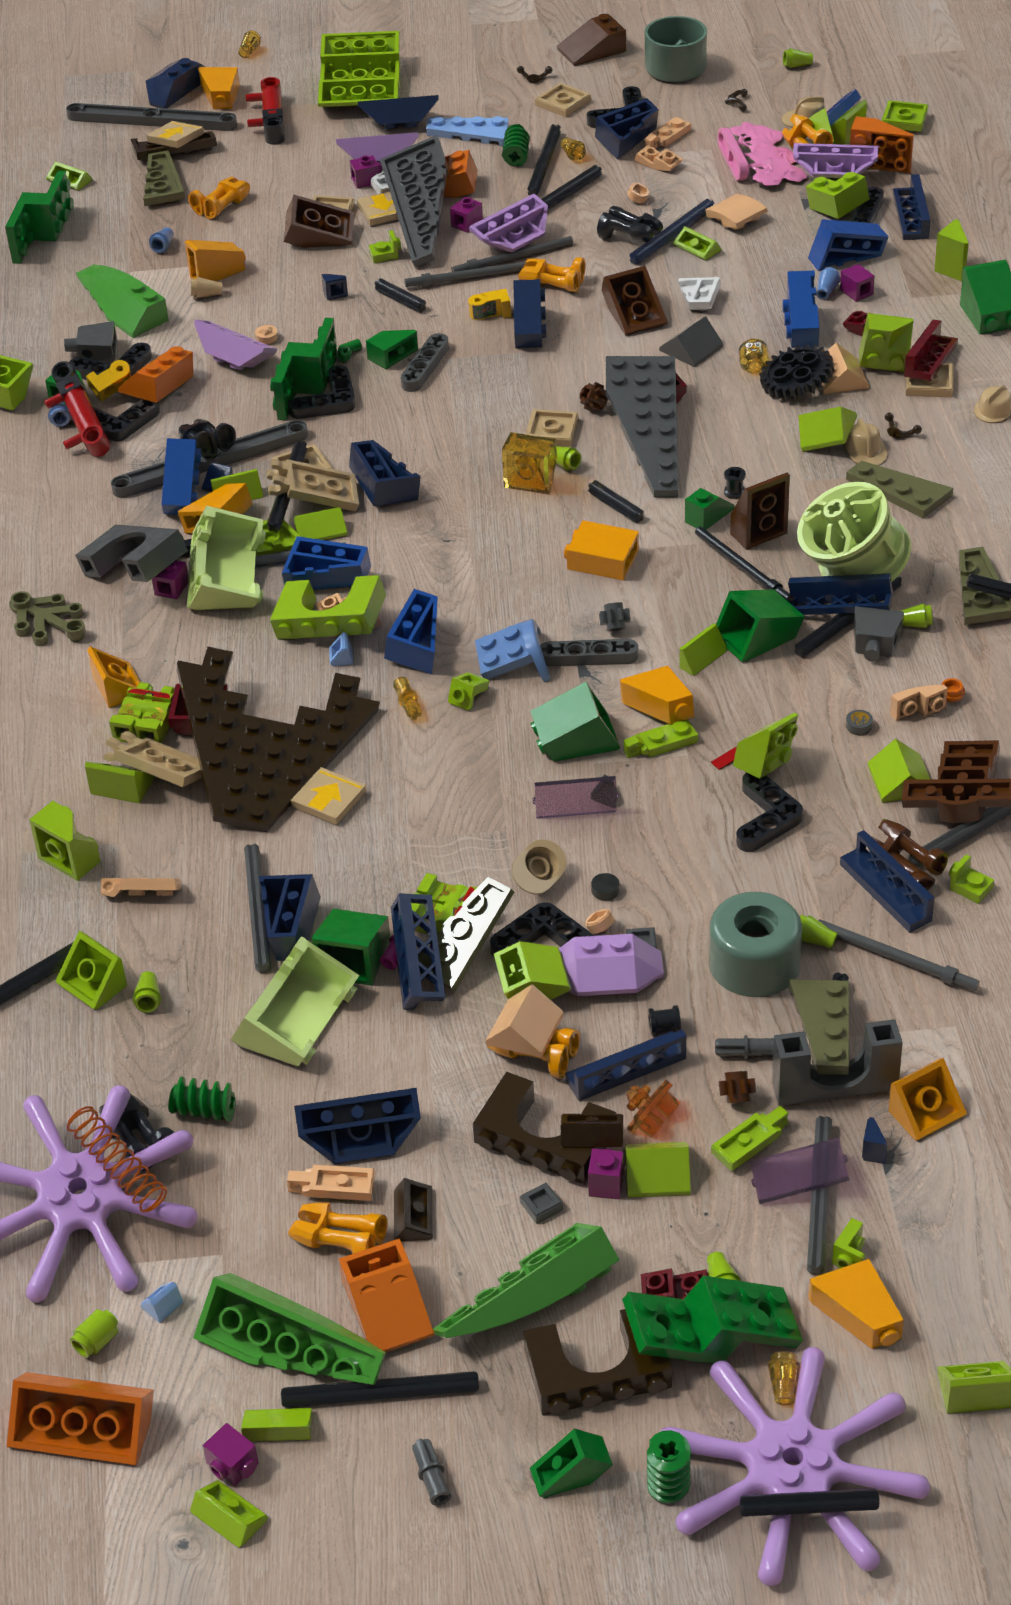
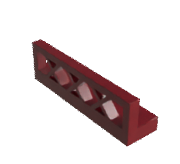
[904,319,958,381]

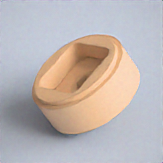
[627,183,650,203]
[255,325,278,345]
[585,909,615,934]

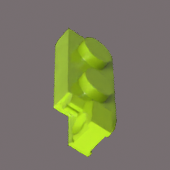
[623,719,698,758]
[711,1106,789,1171]

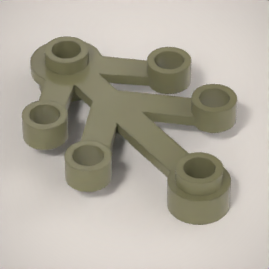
[9,591,86,646]

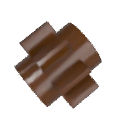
[579,382,608,412]
[719,1071,756,1103]

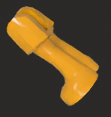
[782,114,833,148]
[188,176,250,219]
[518,257,586,292]
[487,1028,580,1079]
[288,1203,388,1254]

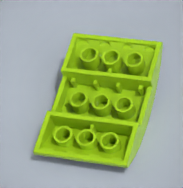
[318,31,400,107]

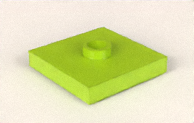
[881,100,929,132]

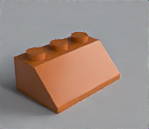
[118,346,193,403]

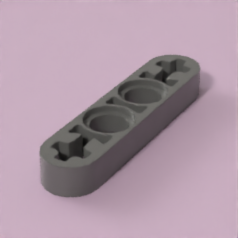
[401,333,449,392]
[540,639,639,666]

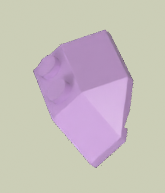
[336,132,418,162]
[793,143,878,178]
[469,194,548,252]
[194,319,277,370]
[559,934,664,996]

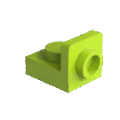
[368,230,401,263]
[448,672,490,710]
[949,854,995,904]
[832,1218,865,1269]

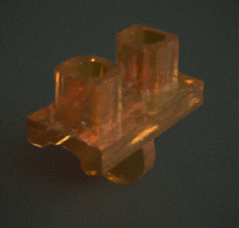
[626,1079,680,1137]

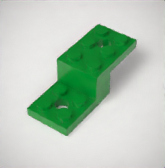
[5,171,74,264]
[270,318,337,421]
[622,1275,803,1364]

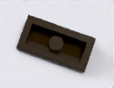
[560,1114,624,1147]
[394,1178,433,1241]

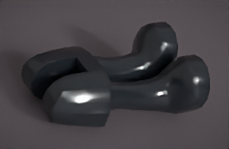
[597,206,663,242]
[178,419,236,457]
[99,1093,175,1171]

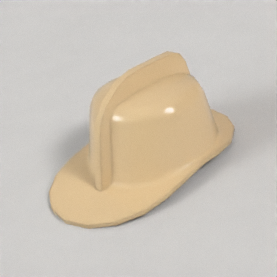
[781,96,825,127]
[974,385,1011,423]
[844,418,888,465]
[511,839,567,894]

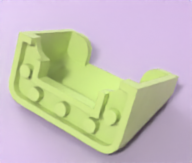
[187,506,266,610]
[230,936,359,1066]

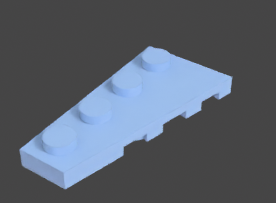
[426,116,509,146]

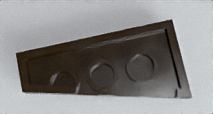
[130,131,217,161]

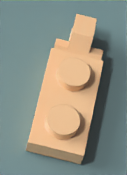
[645,117,691,149]
[101,878,181,897]
[287,1164,375,1201]

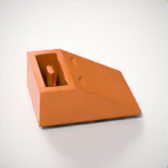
[850,116,914,173]
[444,149,478,198]
[339,1238,434,1352]

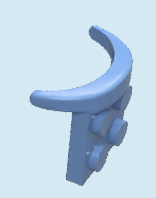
[475,619,550,682]

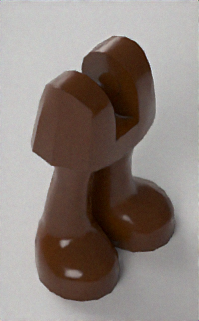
[871,819,948,891]

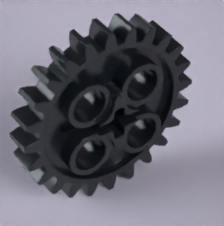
[759,344,835,400]

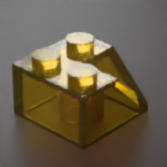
[502,432,557,495]

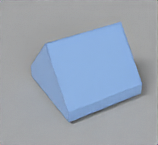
[329,632,353,666]
[140,1282,183,1323]

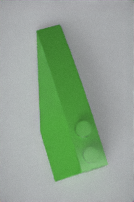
[76,264,169,338]
[433,1223,619,1338]
[193,1273,386,1385]

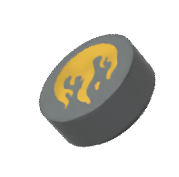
[846,710,873,735]

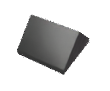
[659,316,723,367]

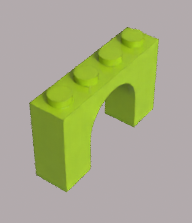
[270,575,386,640]

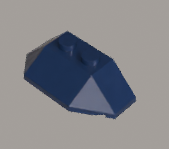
[145,58,205,109]
[358,95,439,129]
[294,1088,421,1164]

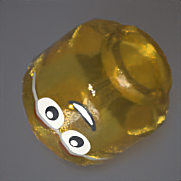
[738,338,769,373]

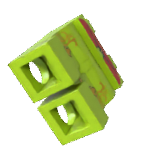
[109,682,175,743]
[411,873,478,934]

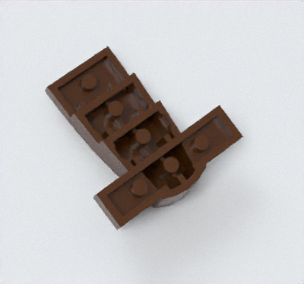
[901,740,1011,823]

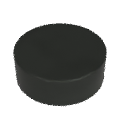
[591,873,619,900]

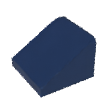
[321,274,348,300]
[202,463,233,492]
[862,1117,887,1164]

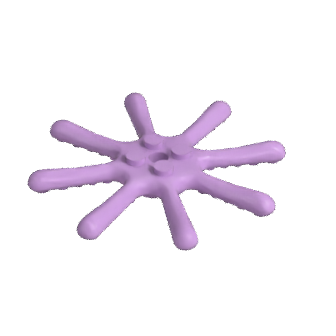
[0,1085,198,1303]
[660,1347,930,1586]

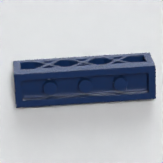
[893,174,930,240]
[788,573,894,615]
[840,830,935,933]
[391,893,445,1010]
[565,1030,687,1101]

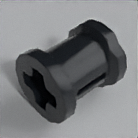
[724,467,746,499]
[648,1005,681,1035]

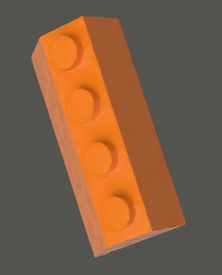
[6,1372,154,1465]

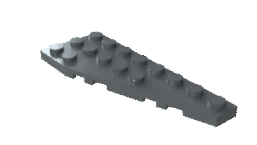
[380,135,448,267]
[606,356,678,497]

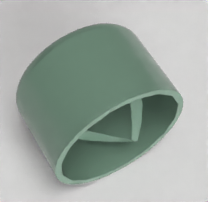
[645,16,707,82]
[709,892,802,997]

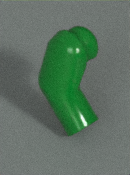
[336,339,362,362]

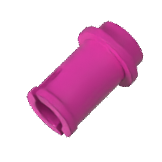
[380,935,398,970]

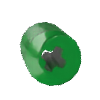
[502,124,530,166]
[168,1076,236,1122]
[647,1430,691,1504]

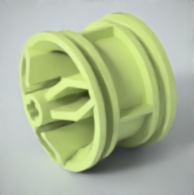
[797,482,912,581]

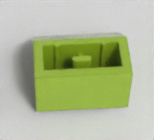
[733,713,799,779]
[494,941,571,1000]

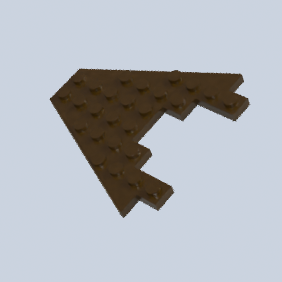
[177,647,380,832]

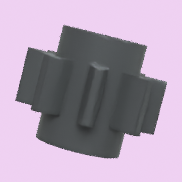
[599,602,631,631]

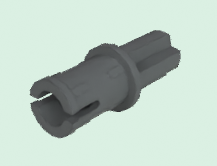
[715,1035,774,1059]
[412,1438,452,1506]

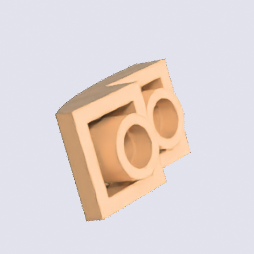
[635,145,683,171]
[890,685,948,721]

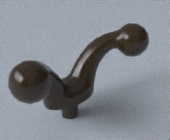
[517,66,553,83]
[724,89,748,112]
[885,412,922,438]

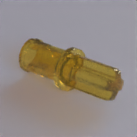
[393,677,422,720]

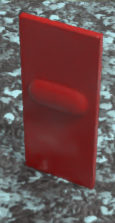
[710,747,737,770]

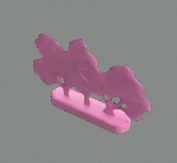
[717,122,807,186]

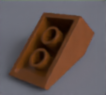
[557,14,626,66]
[284,195,354,248]
[601,266,668,336]
[730,472,790,550]

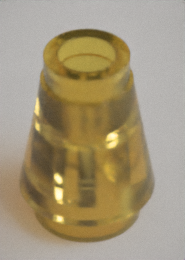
[238,30,261,58]
[561,137,586,161]
[767,1352,801,1405]

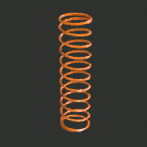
[66,1106,167,1213]

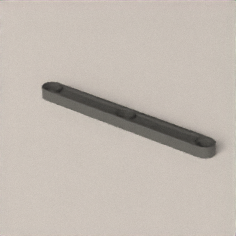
[66,103,237,131]
[111,420,308,498]

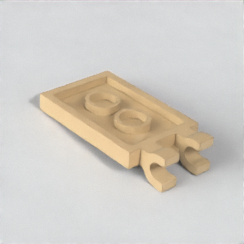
[266,458,359,512]
[103,731,202,787]

